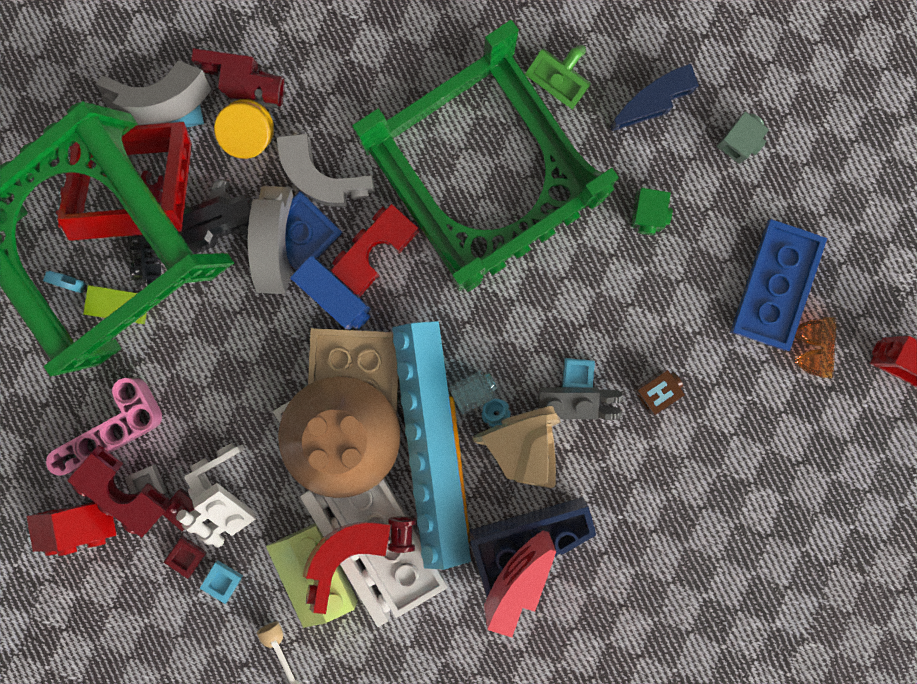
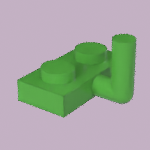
[525,44,592,110]

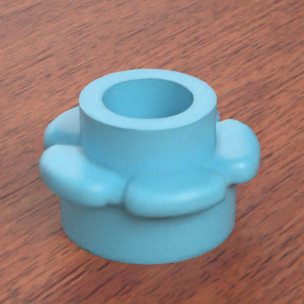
[482,399,511,427]

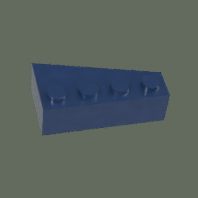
[469,497,596,598]

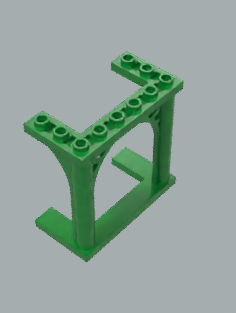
[352,19,619,293]
[0,101,234,377]

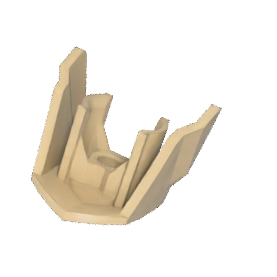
[472,406,561,488]

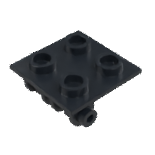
[127,235,161,287]

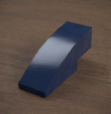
[610,63,699,131]

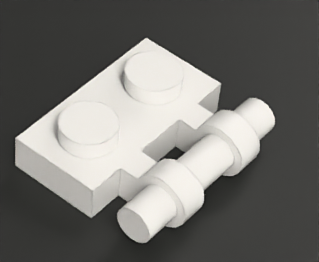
[176,483,256,547]

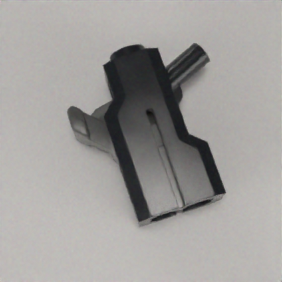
[180,179,255,254]

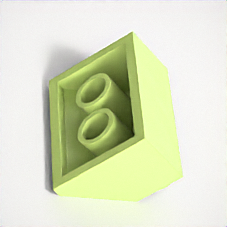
[266,523,358,628]

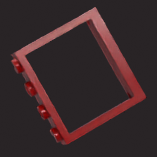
[56,122,192,241]

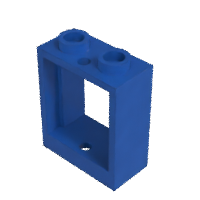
[290,255,371,330]

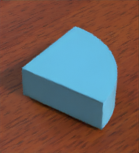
[43,271,86,293]

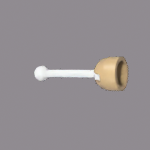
[257,621,300,684]

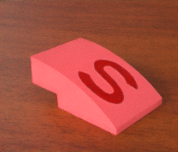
[484,530,556,637]

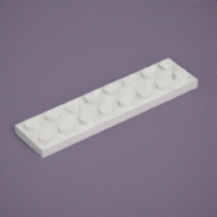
[273,401,448,618]

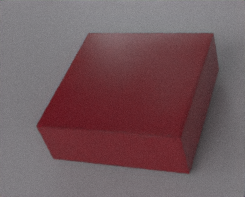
[164,536,207,579]

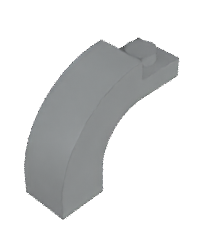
[96,60,212,126]
[277,134,375,207]
[248,186,293,294]

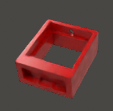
[870,336,917,388]

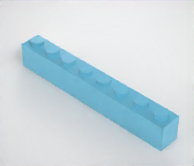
[392,321,471,570]

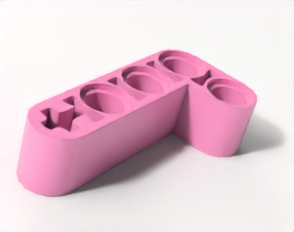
[46,377,162,476]

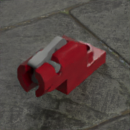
[191,48,285,109]

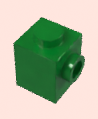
[630,187,673,235]

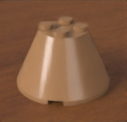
[278,376,400,498]

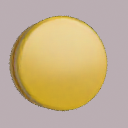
[214,99,274,159]

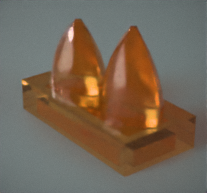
[795,317,837,378]

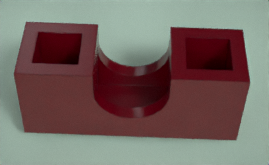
[67,445,171,538]

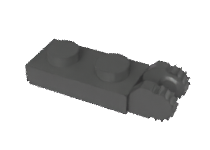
[538,387,623,420]

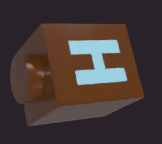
[633,370,685,415]

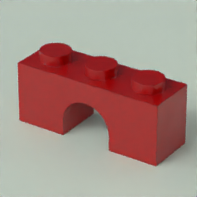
[331,204,419,297]

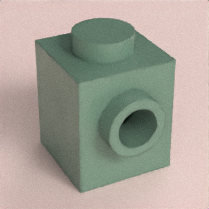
[716,111,769,164]

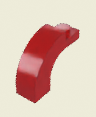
[302,522,390,614]

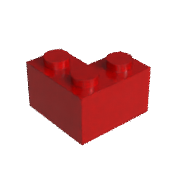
[26,502,117,556]

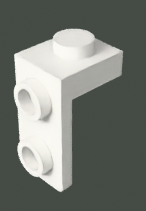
[184,443,245,500]

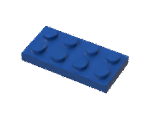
[730,219,827,351]

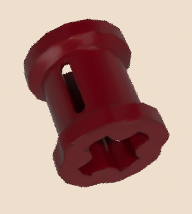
[388,516,416,553]

